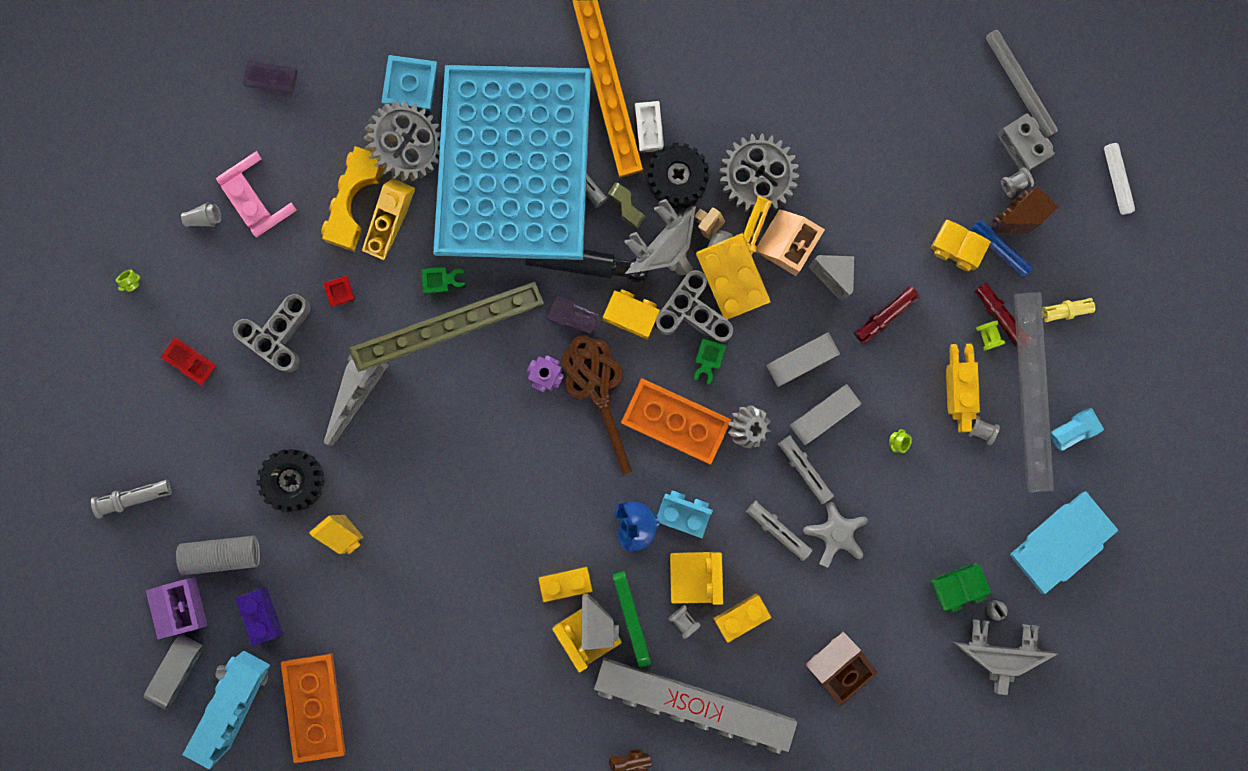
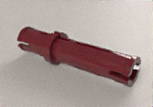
[974,282,1032,350]
[854,286,920,345]

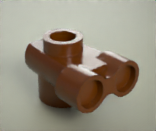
[609,749,652,771]

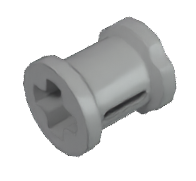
[1001,167,1034,198]
[967,415,1000,445]
[668,605,701,639]

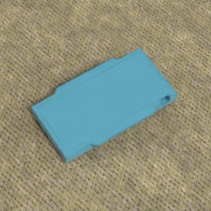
[1010,491,1118,594]

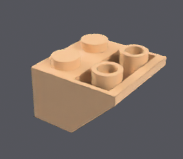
[756,209,825,276]

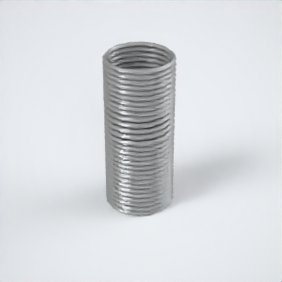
[176,535,260,576]

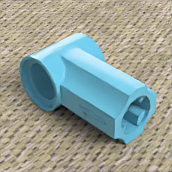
[1049,408,1104,451]

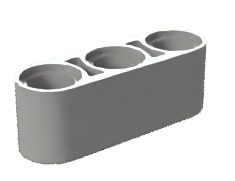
[766,332,840,387]
[790,384,862,446]
[144,633,204,710]

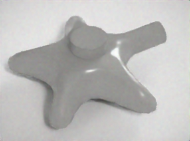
[803,501,868,568]

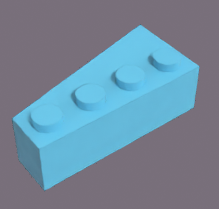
[182,651,270,770]

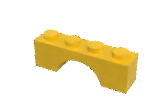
[321,146,384,252]

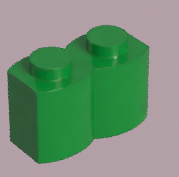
[930,563,991,613]

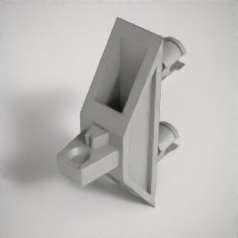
[625,199,696,276]
[952,619,1058,695]

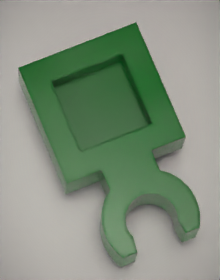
[421,267,466,295]
[694,338,727,384]

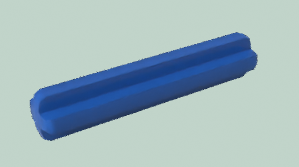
[971,220,1033,277]

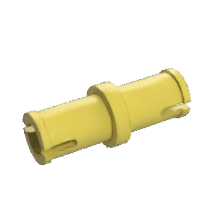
[1041,298,1095,322]

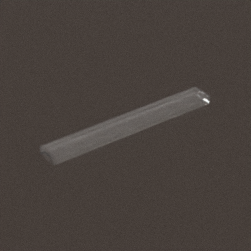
[1014,292,1054,492]

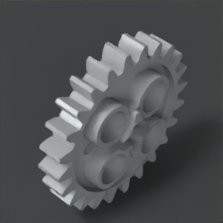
[364,101,441,181]
[719,134,799,212]

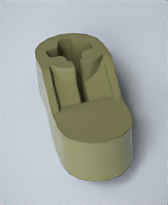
[607,182,646,230]

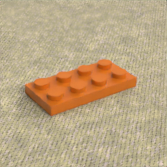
[621,378,732,465]
[281,653,346,763]

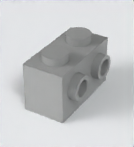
[997,113,1055,171]

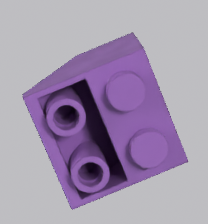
[146,577,208,639]

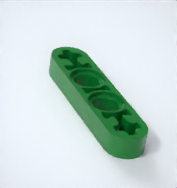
[612,571,652,669]

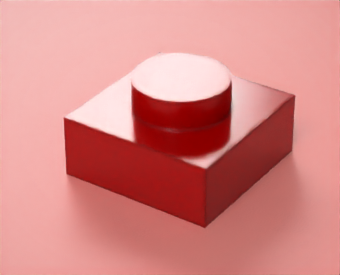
[323,275,356,308]

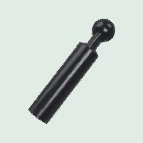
[525,249,648,282]

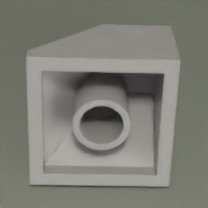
[582,594,619,650]

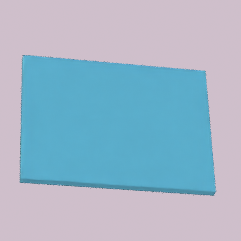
[433,65,591,260]

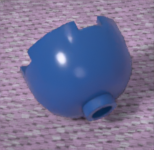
[614,501,659,552]

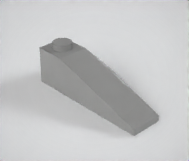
[324,354,389,446]

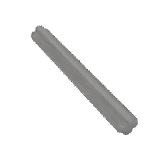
[986,30,1058,138]

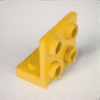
[670,552,723,605]
[552,600,622,673]

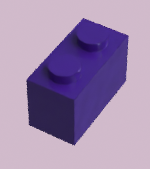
[235,588,283,646]

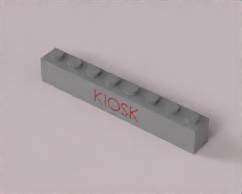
[594,657,797,754]

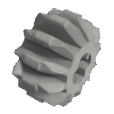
[728,406,771,448]

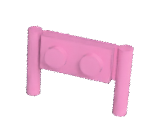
[216,151,297,238]

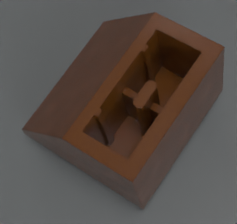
[991,186,1059,234]

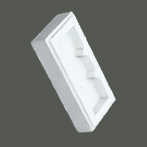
[635,101,664,153]

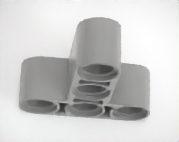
[656,270,733,344]
[233,294,311,373]

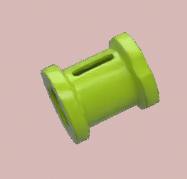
[976,320,1006,351]

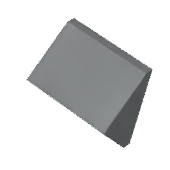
[808,255,854,302]

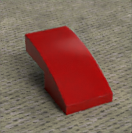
[160,337,216,386]

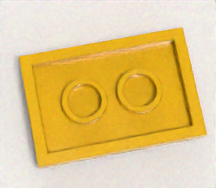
[696,233,771,320]

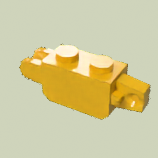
[946,344,980,433]

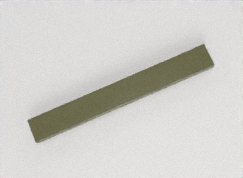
[349,281,544,373]

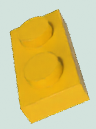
[538,567,593,602]

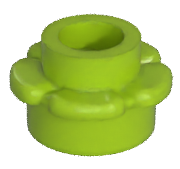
[116,270,140,292]
[889,429,912,453]

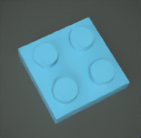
[381,55,438,111]

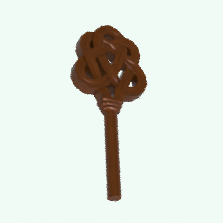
[561,335,632,475]

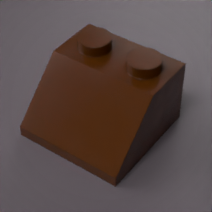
[805,632,878,706]

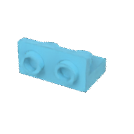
[657,491,713,538]

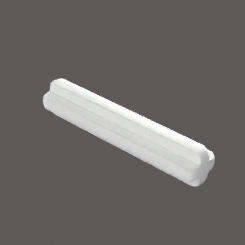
[1104,143,1135,215]

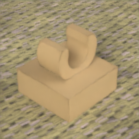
[694,207,725,240]

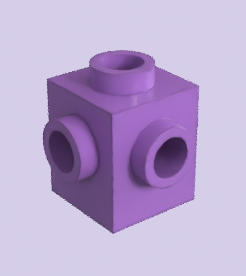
[526,355,564,393]

